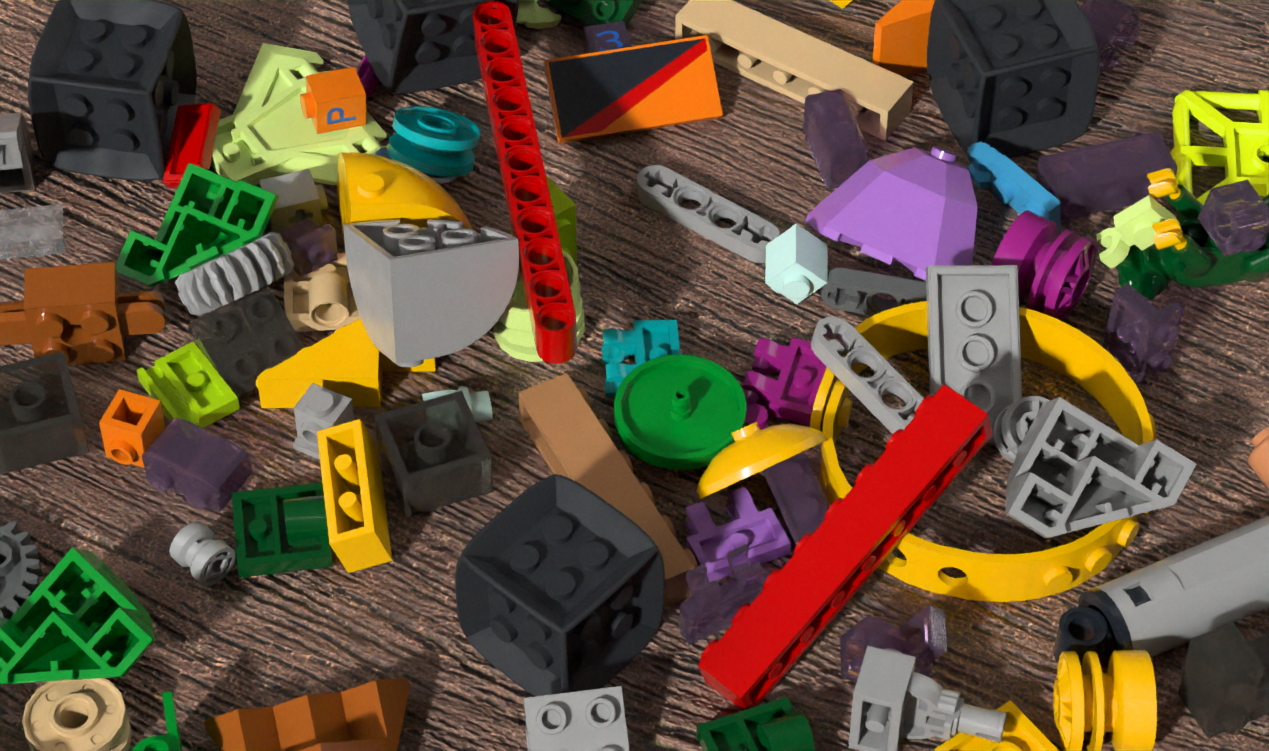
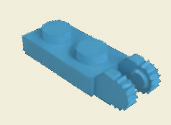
[967,141,1060,233]

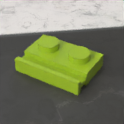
[137,341,240,439]

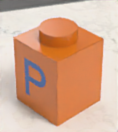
[300,67,366,134]

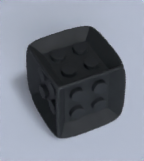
[28,0,197,181]
[348,0,519,93]
[927,0,1100,158]
[455,474,665,697]

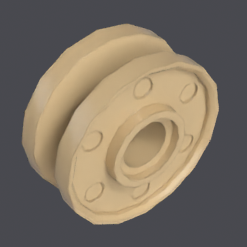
[22,678,132,751]

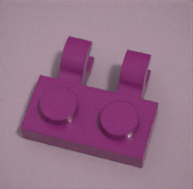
[742,337,827,426]

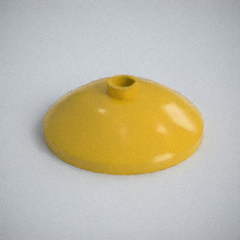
[696,422,827,499]

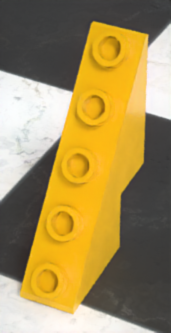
[256,318,436,408]

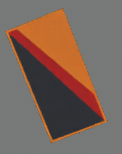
[543,35,723,144]

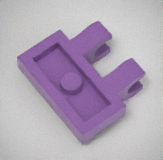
[685,487,791,584]

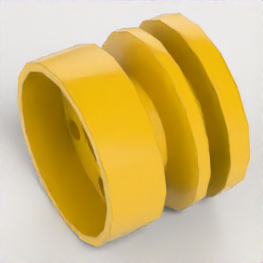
[1053,650,1157,751]

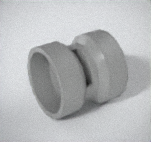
[169,521,236,586]

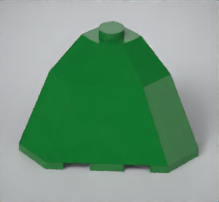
[115,163,279,287]
[0,547,156,685]

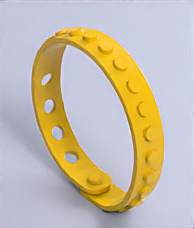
[810,301,1156,602]

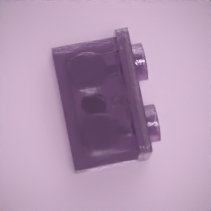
[1102,283,1184,384]

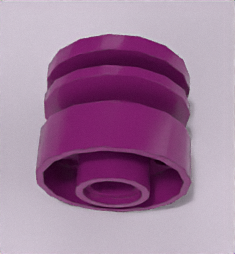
[991,210,1098,322]

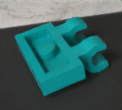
[601,320,681,398]

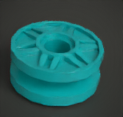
[387,106,481,177]

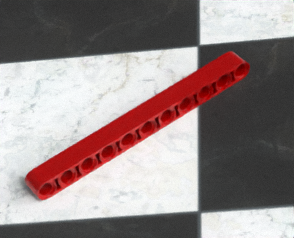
[473,1,578,364]

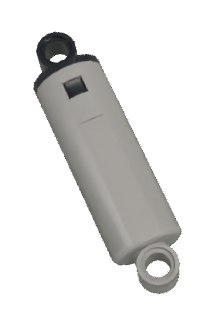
[1054,515,1269,671]

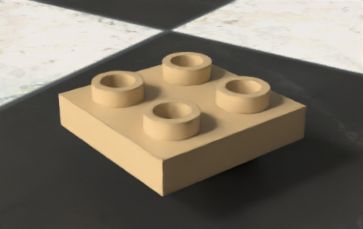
[284,253,360,333]

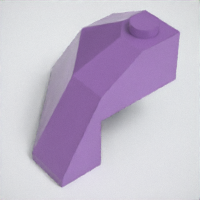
[805,146,978,281]

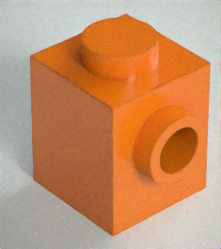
[99,389,167,469]

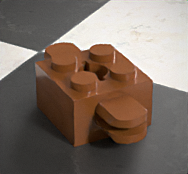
[0,262,165,367]

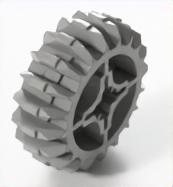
[175,232,295,315]

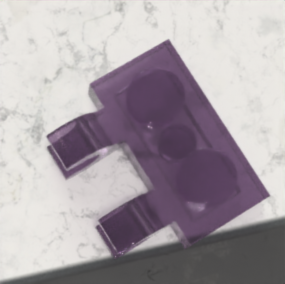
[680,544,769,646]

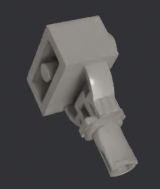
[848,646,1007,751]

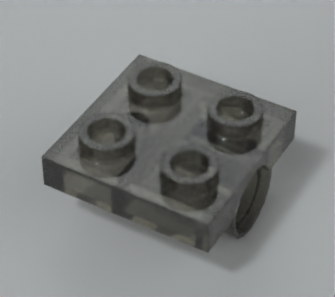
[188,285,305,400]

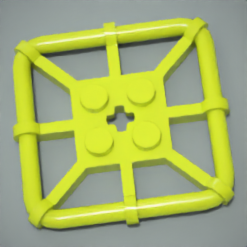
[1170,90,1269,228]

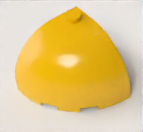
[337,152,473,276]

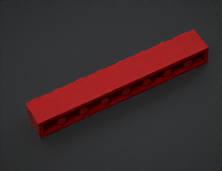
[698,384,993,711]

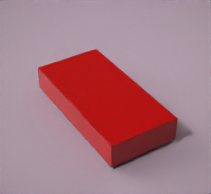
[162,103,221,189]

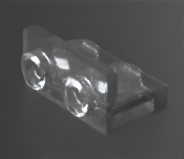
[0,204,66,260]

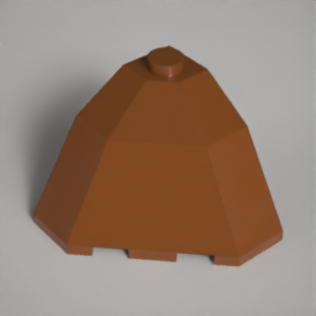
[204,678,410,751]

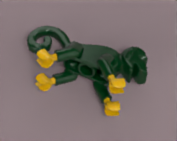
[1116,168,1269,300]

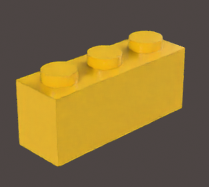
[317,419,393,573]

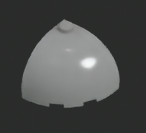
[343,219,519,367]

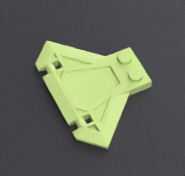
[210,43,388,186]

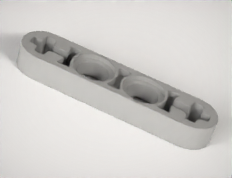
[637,165,780,263]
[811,316,924,434]

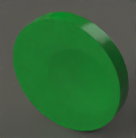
[614,355,746,470]

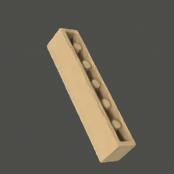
[675,0,914,141]

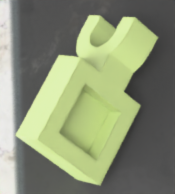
[1096,195,1176,269]

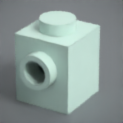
[765,224,828,304]

